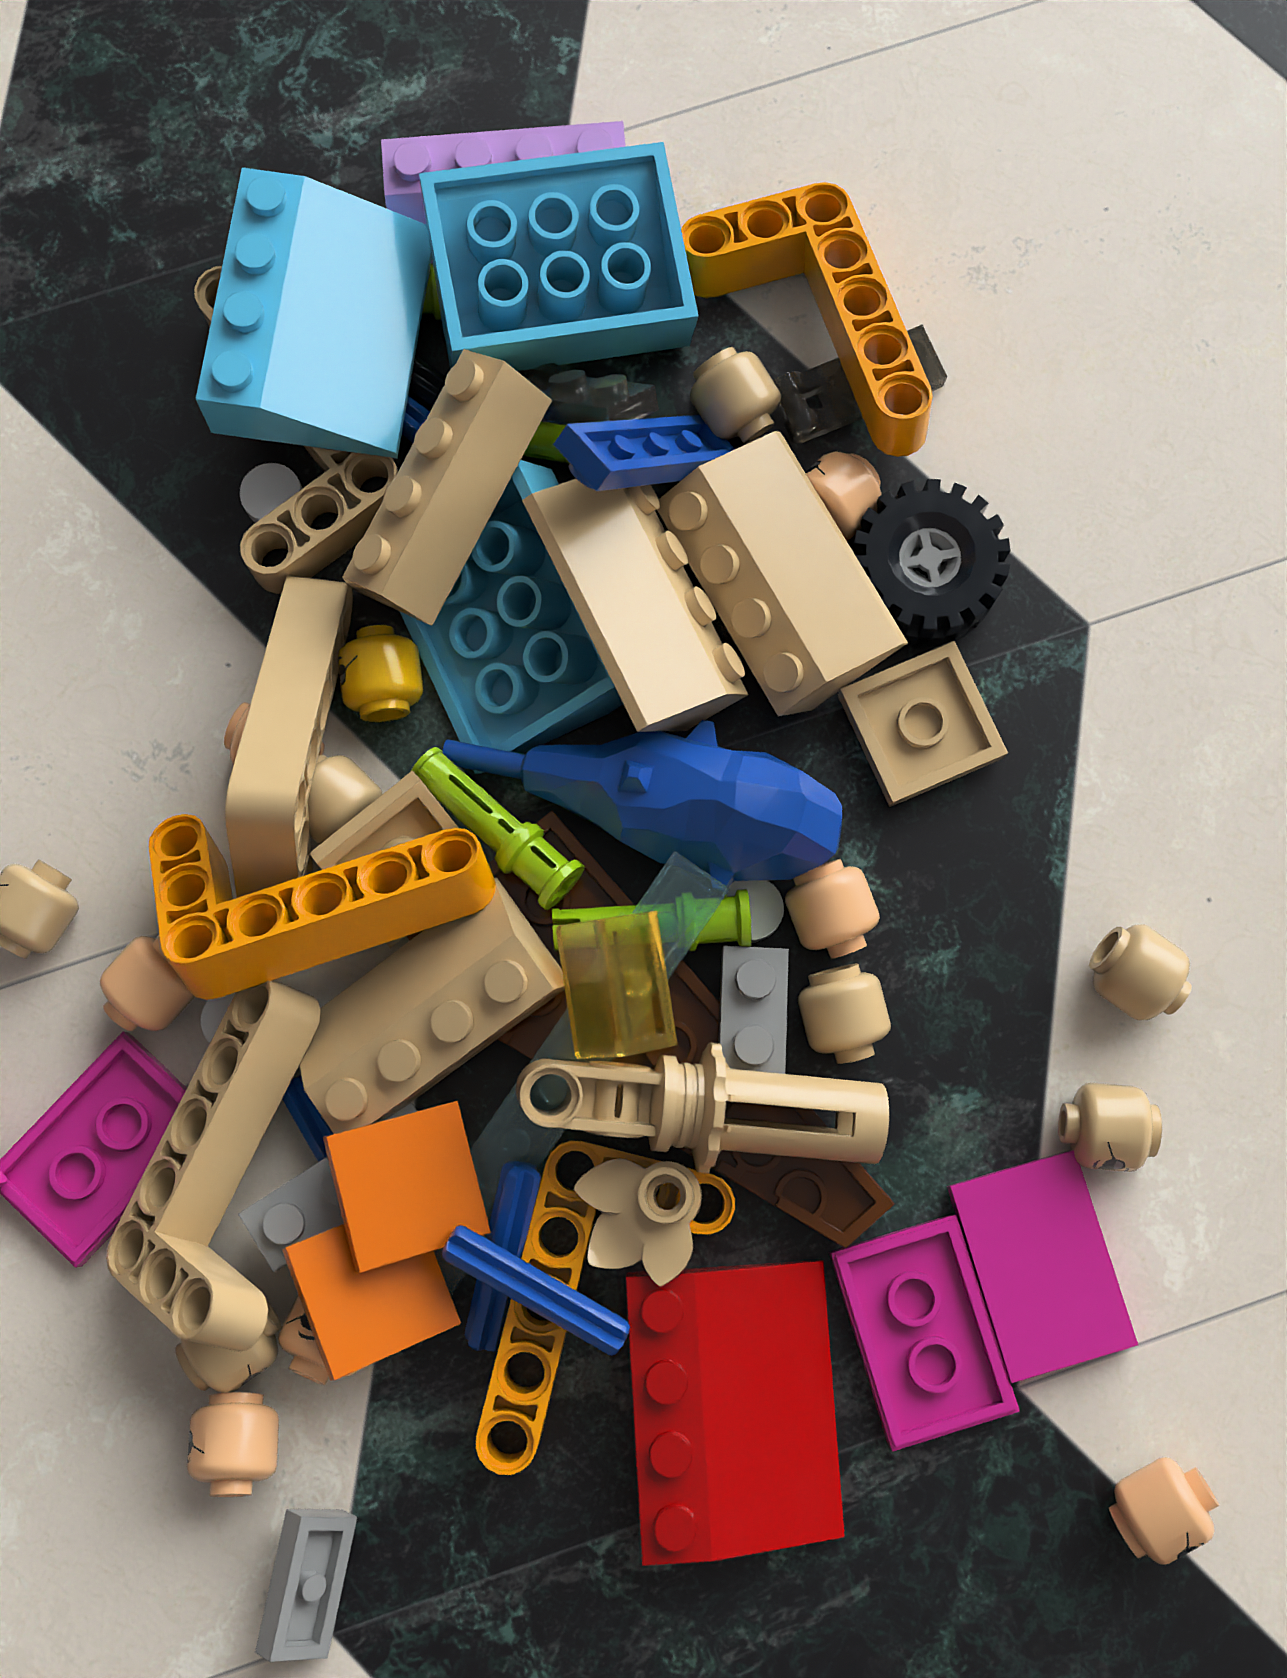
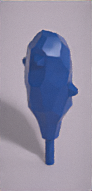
[442,720,842,892]

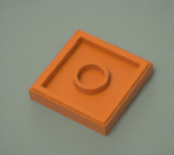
[323,1101,491,1273]
[282,1224,461,1381]

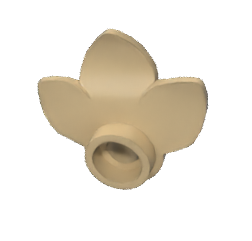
[574,1158,702,1286]

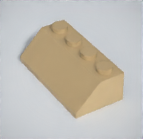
[342,349,552,626]
[657,431,908,716]
[522,479,749,732]
[299,878,572,1134]

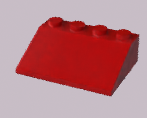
[626,1260,845,1566]

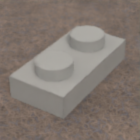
[718,946,789,1074]
[255,1509,357,1662]

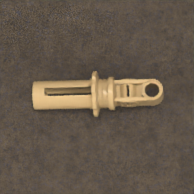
[516,1043,889,1173]

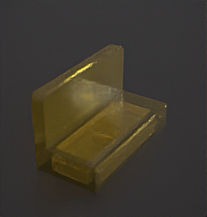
[556,911,678,1059]

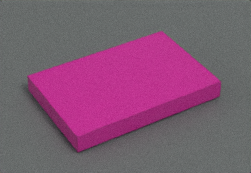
[0,1031,187,1268]
[947,1150,1138,1383]
[829,1214,1020,1452]

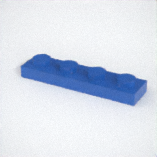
[553,415,735,492]

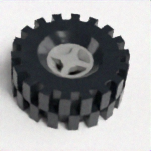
[851,479,1011,647]

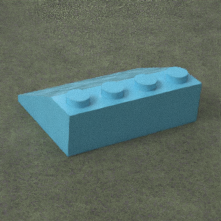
[419,142,699,371]
[196,168,432,458]
[400,460,624,773]

